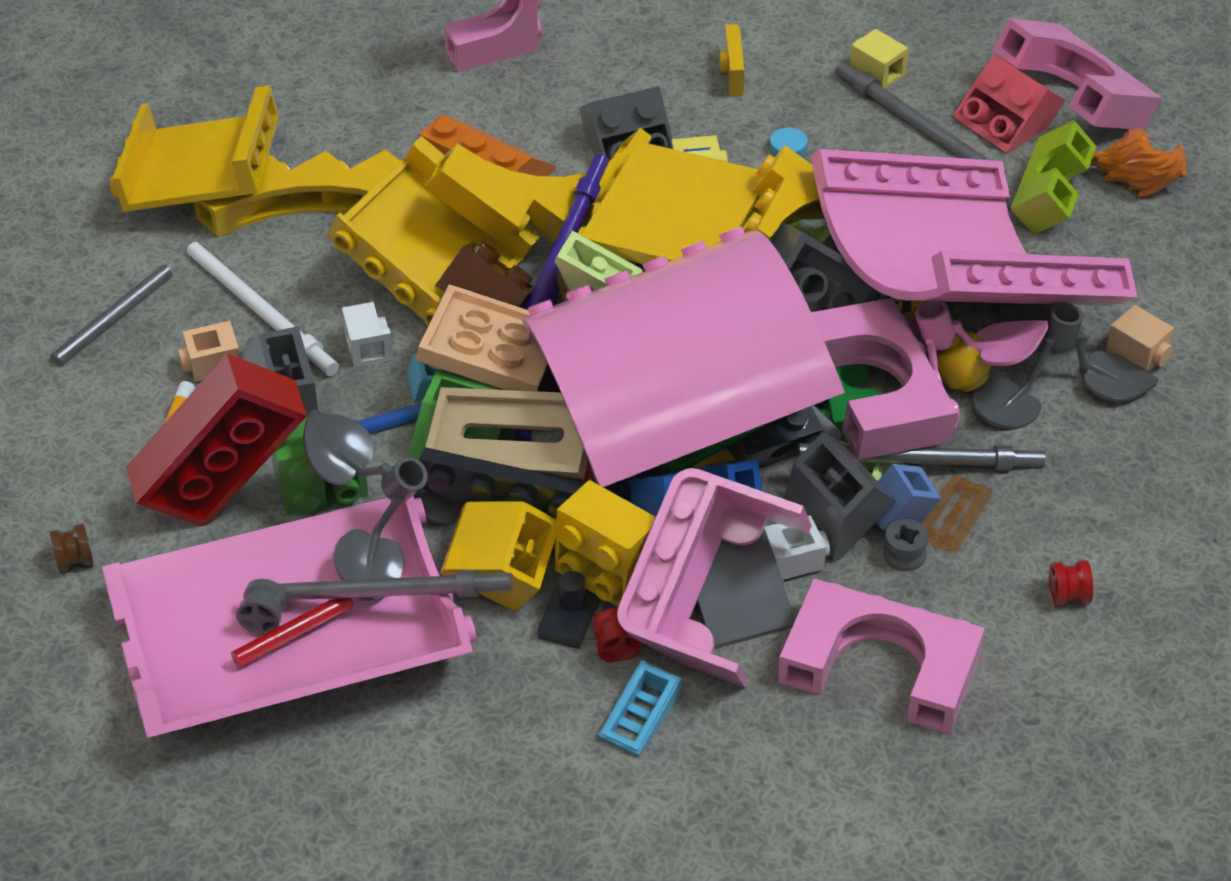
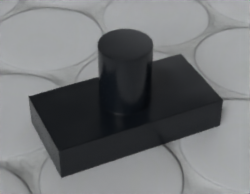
[537,571,601,649]

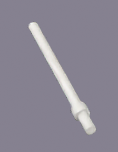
[187,242,339,376]

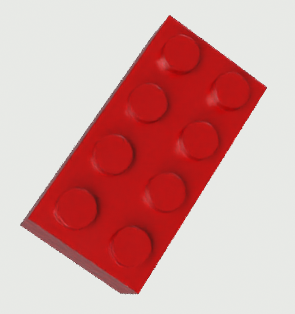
[126,353,307,526]

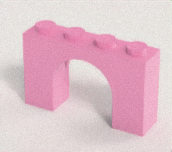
[444,0,542,72]
[992,18,1162,129]
[811,298,959,460]
[778,578,985,734]

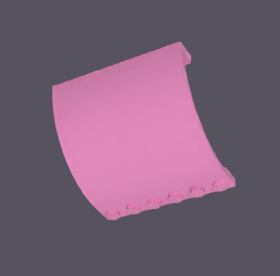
[811,149,1138,306]
[521,226,845,487]

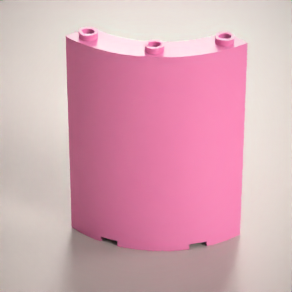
[102,496,477,738]

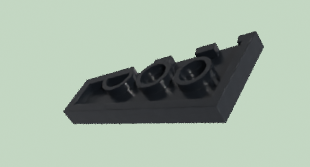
[419,447,586,541]

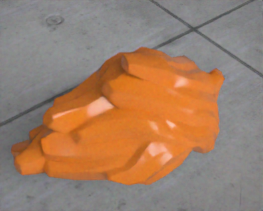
[1090,128,1187,199]

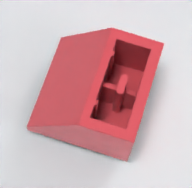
[952,54,1066,154]

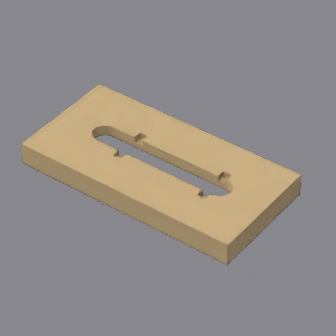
[425,387,589,480]

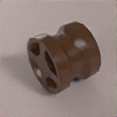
[49,523,94,573]

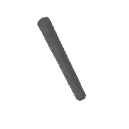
[50,265,173,367]

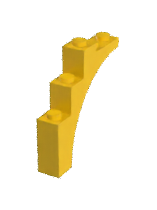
[424,128,652,243]
[743,145,887,240]
[194,149,402,238]

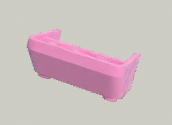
[617,468,812,688]

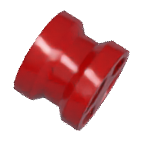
[1049,560,1093,606]
[592,608,641,663]

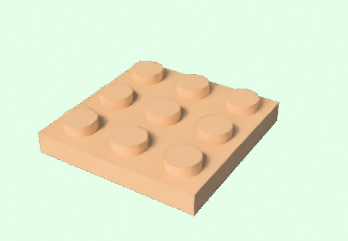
[415,284,548,391]

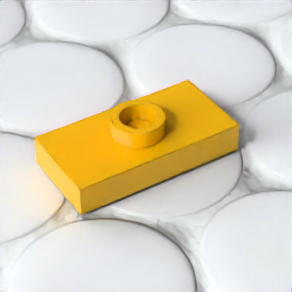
[719,24,745,97]

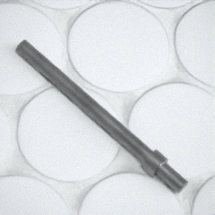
[835,61,1007,175]
[796,443,1046,471]
[279,570,514,601]

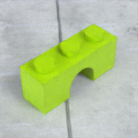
[1010,120,1097,234]

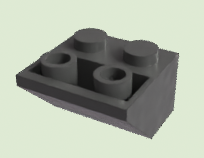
[579,86,672,161]
[237,326,318,415]
[785,432,896,562]

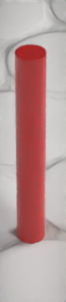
[231,598,354,668]

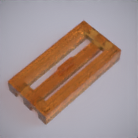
[922,474,992,554]

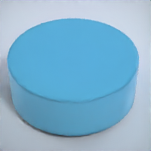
[770,128,808,157]

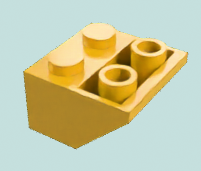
[554,480,656,607]
[440,502,557,611]

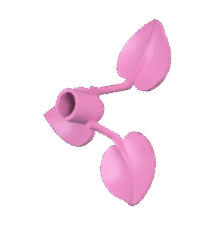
[908,301,1048,429]

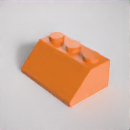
[419,114,556,176]

